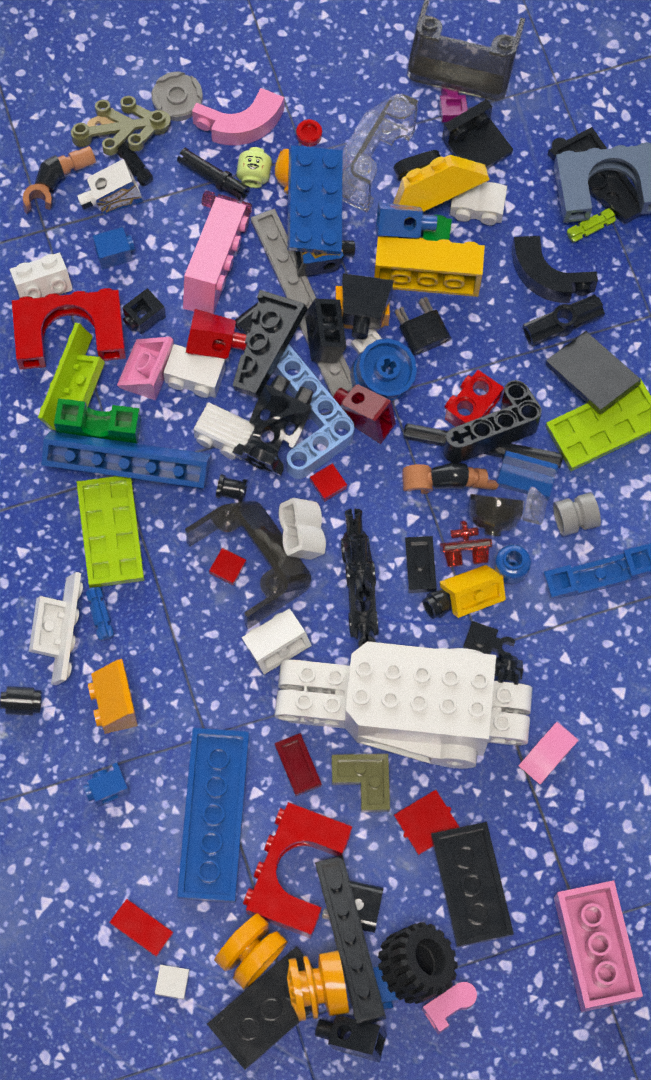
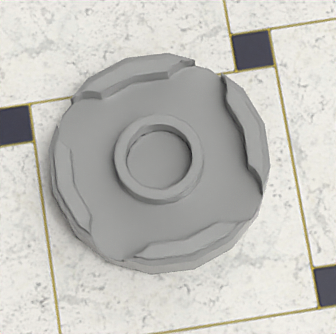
[151,72,203,121]

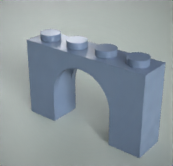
[554,142,651,223]

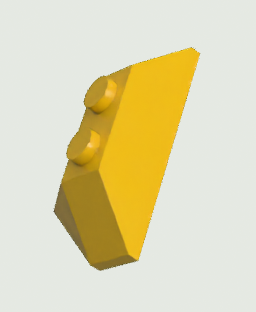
[393,155,490,220]

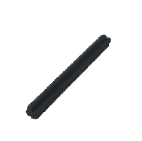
[403,423,563,468]

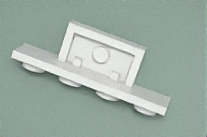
[29,572,83,685]

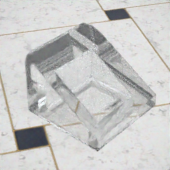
[522,487,548,525]

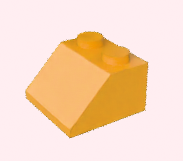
[88,659,138,734]

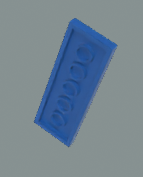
[177,728,249,903]

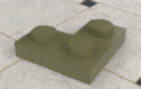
[331,754,390,812]

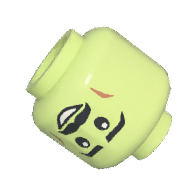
[236,147,272,188]

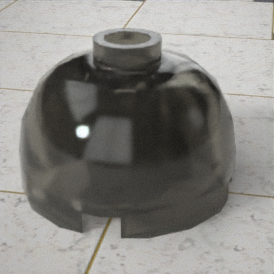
[469,494,524,536]

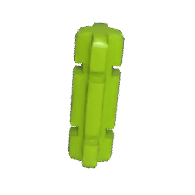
[567,208,616,242]

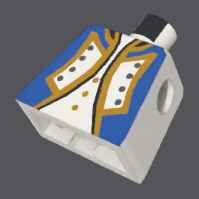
[78,159,144,214]

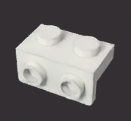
[10,253,73,298]

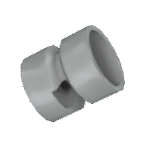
[553,492,601,536]

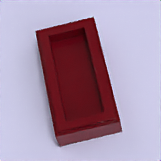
[274,733,322,797]

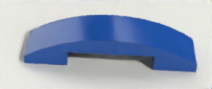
[544,543,651,599]

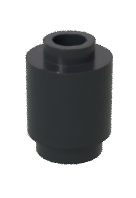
[0,686,41,716]

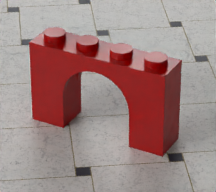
[12,288,126,370]
[243,802,352,939]

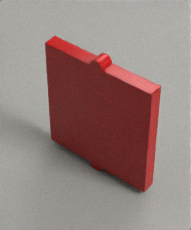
[394,790,459,855]

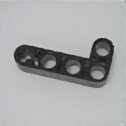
[443,380,542,463]

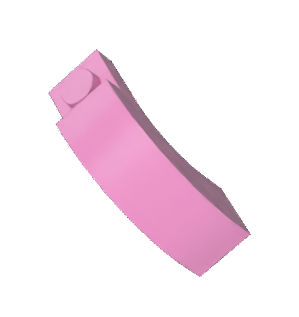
[192,88,284,145]

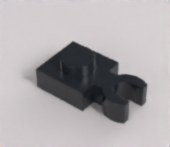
[463,621,515,657]
[494,655,523,685]

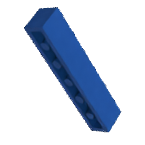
[41,431,211,488]

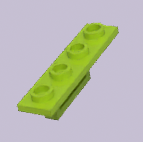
[38,323,105,431]

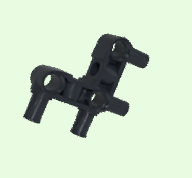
[341,509,379,648]

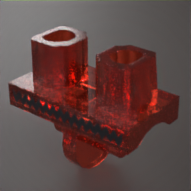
[439,521,492,567]

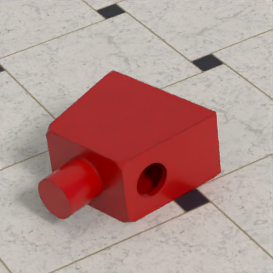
[185,309,247,359]

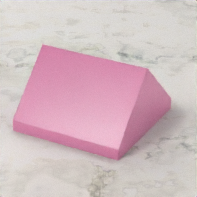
[117,337,174,401]

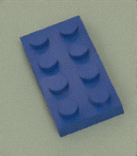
[287,145,343,255]

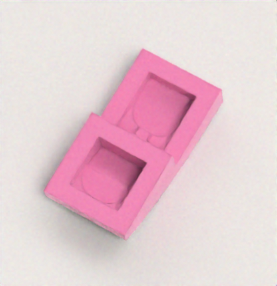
[519,722,579,784]

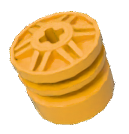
[287,951,349,1022]

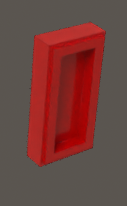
[109,899,174,957]

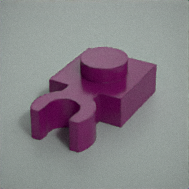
[439,81,468,122]

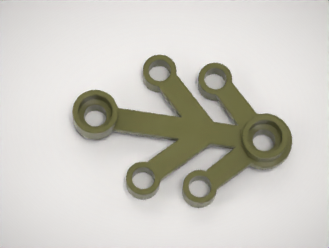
[71,96,171,155]

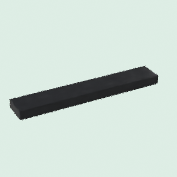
[315,855,386,1027]

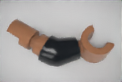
[23,146,96,214]
[402,463,499,494]

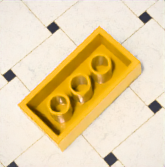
[374,236,485,297]

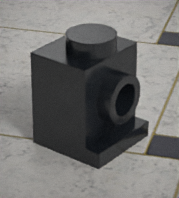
[123,288,166,334]

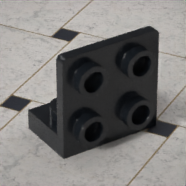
[442,99,513,168]

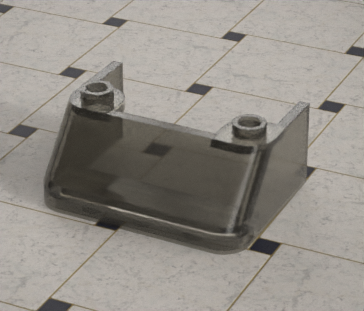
[407,0,526,101]
[185,500,311,629]

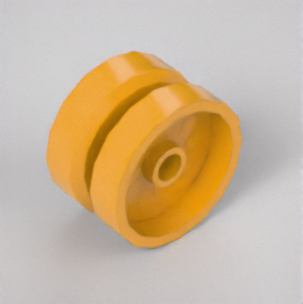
[214,913,288,990]

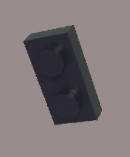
[405,536,437,593]

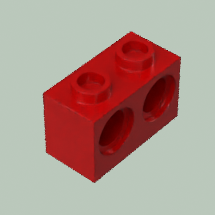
[444,370,504,427]

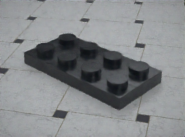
[431,822,514,948]
[207,947,321,1070]

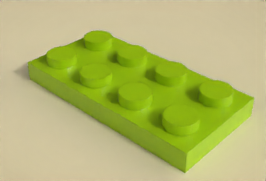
[545,378,651,471]
[76,476,145,588]

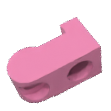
[422,982,477,1034]

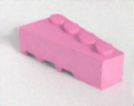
[183,197,249,314]

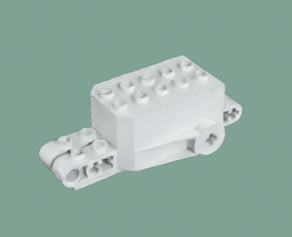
[274,642,532,769]

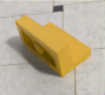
[440,565,506,618]

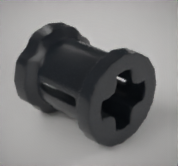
[216,474,248,503]

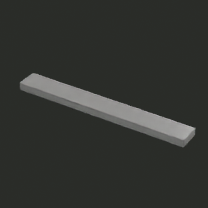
[251,208,353,397]

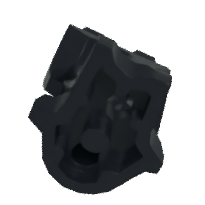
[232,375,313,476]

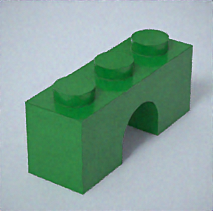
[54,398,141,444]

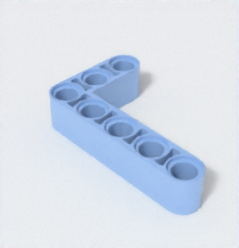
[273,344,354,479]

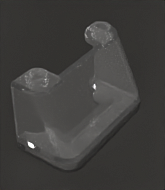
[342,94,418,213]

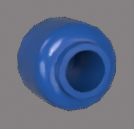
[494,544,531,584]

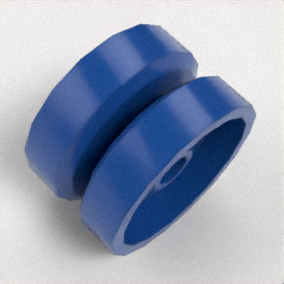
[350,338,417,403]

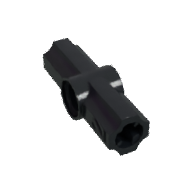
[522,294,605,347]

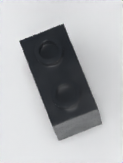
[305,298,347,362]

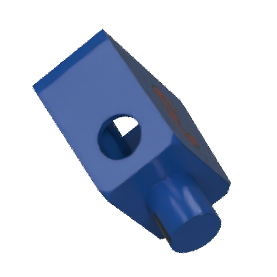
[376,202,437,238]

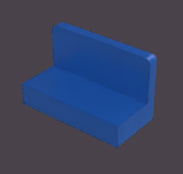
[497,451,558,500]

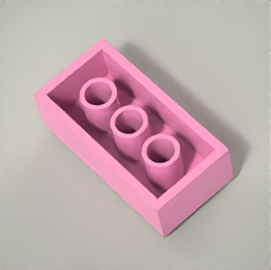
[554,881,643,1012]

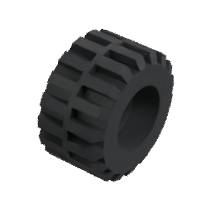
[378,922,458,1004]

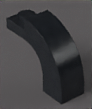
[512,236,598,303]

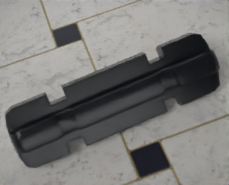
[117,141,153,186]

